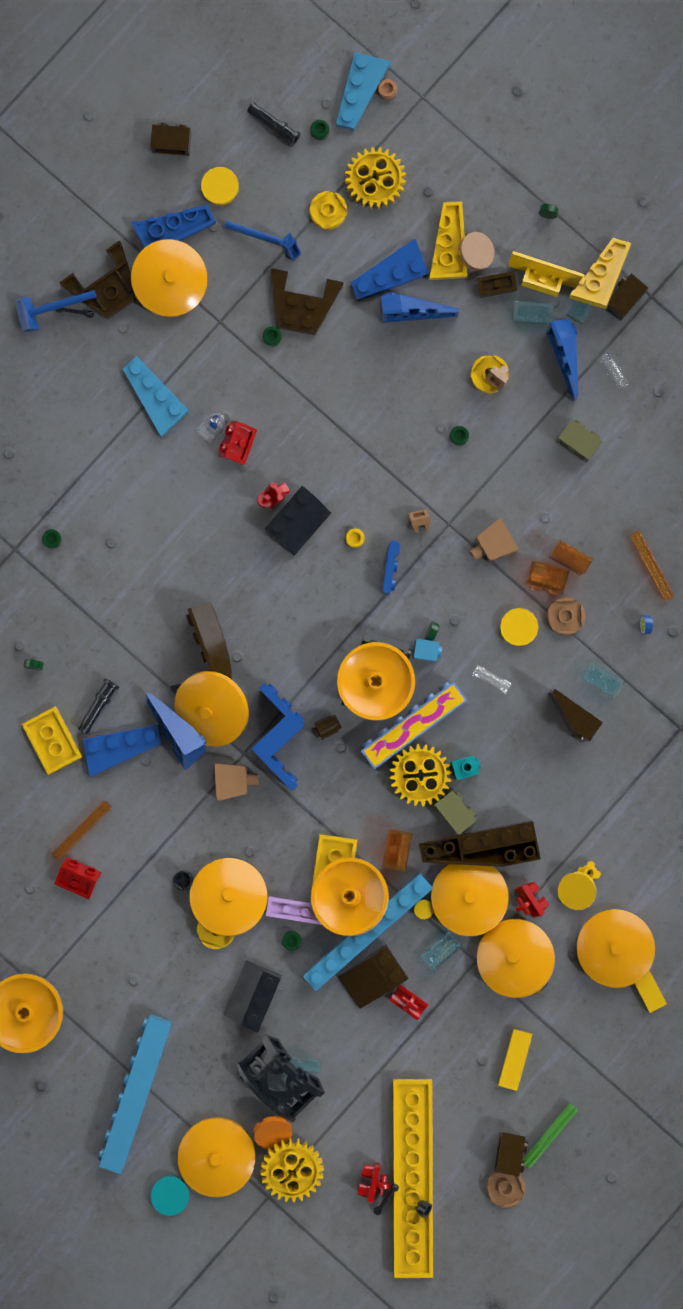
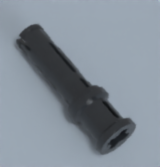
[247,102,301,147]
[77,678,120,735]

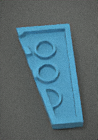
[336,52,391,131]
[123,356,189,437]

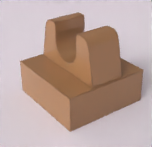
[485,365,509,391]
[408,509,431,533]

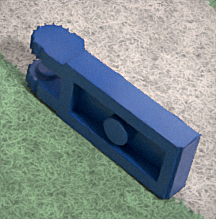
[382,540,400,595]

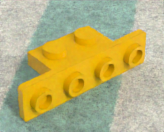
[508,251,585,297]

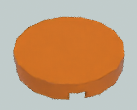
[253,1116,293,1149]

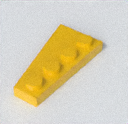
[429,201,467,280]
[569,238,631,310]

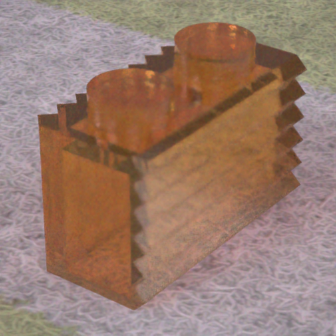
[549,539,593,576]
[525,560,569,596]
[382,829,413,872]

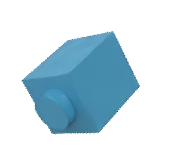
[413,639,442,662]

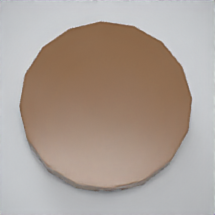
[459,232,494,270]
[547,597,585,635]
[486,1172,526,1208]

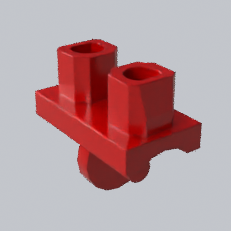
[257,482,290,510]
[515,882,549,918]
[389,985,429,1021]
[357,1162,391,1203]

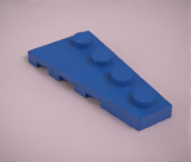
[131,205,216,248]
[351,239,429,301]
[83,725,162,777]

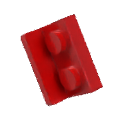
[218,421,257,465]
[54,857,101,900]

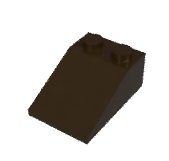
[549,689,603,742]
[339,944,409,1009]

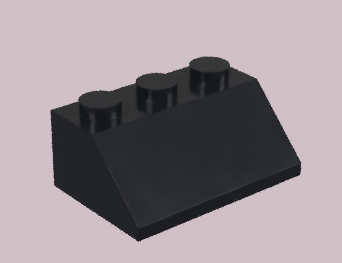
[265,485,331,556]
[224,960,282,1033]

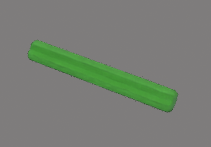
[522,1104,578,1168]

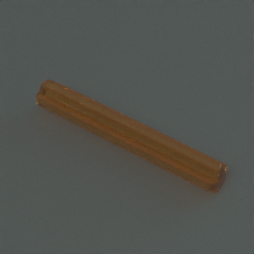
[631,531,674,600]
[52,801,111,860]

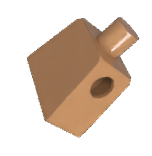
[470,518,519,562]
[214,764,259,801]

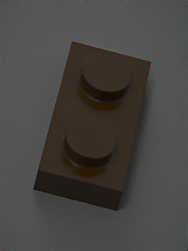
[476,271,518,298]

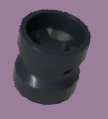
[173,870,194,891]

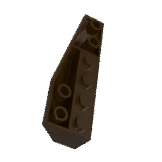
[186,603,233,680]
[419,820,541,867]

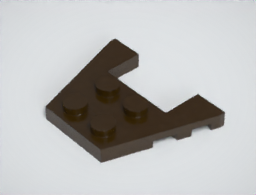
[59,240,137,320]
[271,268,344,335]

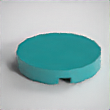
[151,1175,190,1216]

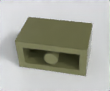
[556,419,602,463]
[434,790,477,835]

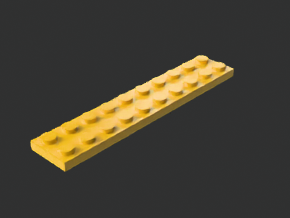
[393,1079,433,1278]

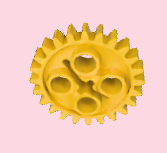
[345,147,406,210]
[389,744,452,806]
[261,1138,324,1203]

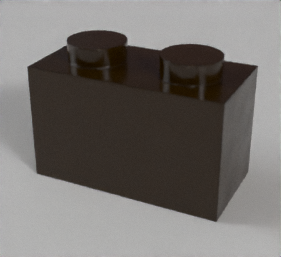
[150,123,192,156]
[606,273,648,320]
[494,1132,528,1177]

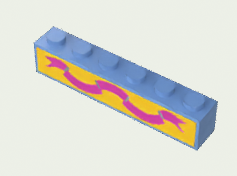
[361,682,468,769]

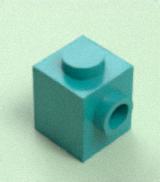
[451,755,481,780]

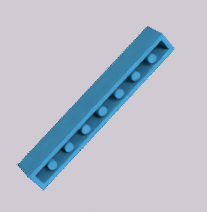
[303,872,433,991]
[98,1014,173,1174]

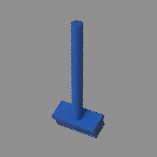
[224,221,301,261]
[15,290,97,332]

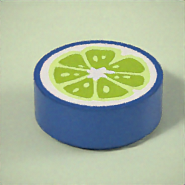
[640,615,653,635]

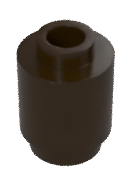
[312,715,342,740]

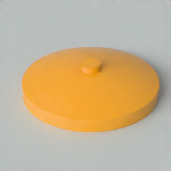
[131,239,207,317]
[337,642,415,720]
[174,671,249,747]
[190,858,267,936]
[311,858,389,936]
[431,864,508,936]
[576,909,655,988]
[477,919,555,998]
[0,974,63,1053]
[178,1117,256,1197]

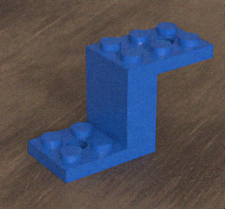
[252,683,305,791]

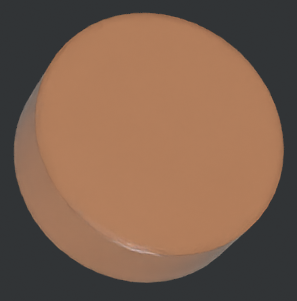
[378,79,397,100]

